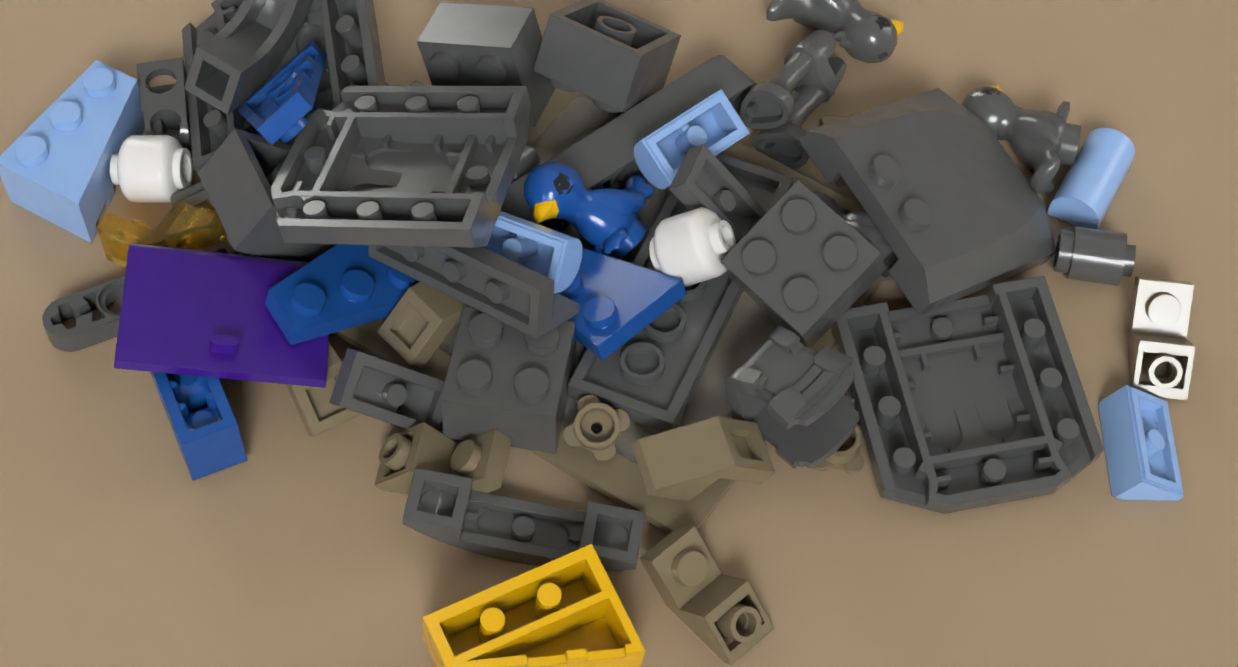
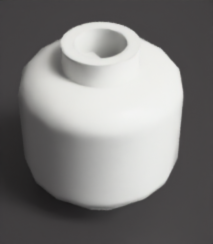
[110,135,193,203]
[649,207,736,287]

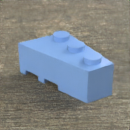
[0,60,145,243]

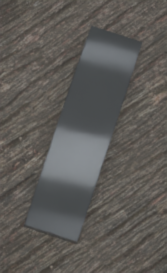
[402,468,646,571]

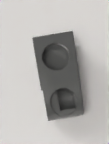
[136,58,192,151]

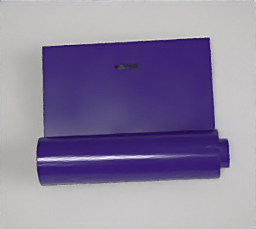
[114,243,328,388]

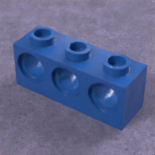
[150,372,248,481]

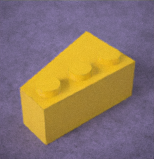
[422,544,646,667]

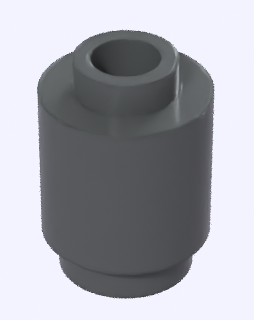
[1054,226,1136,286]

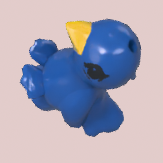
[524,162,655,259]

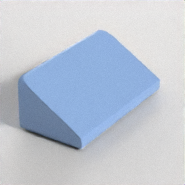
[1098,385,1184,501]

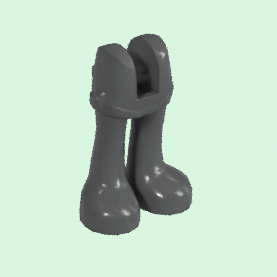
[740,30,846,169]

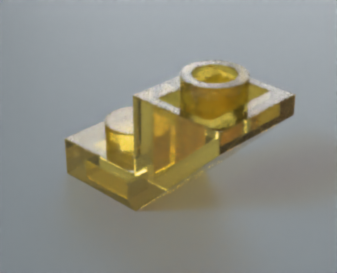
[96,200,228,267]

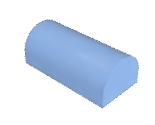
[634,89,750,189]
[1047,128,1135,229]
[483,211,583,294]

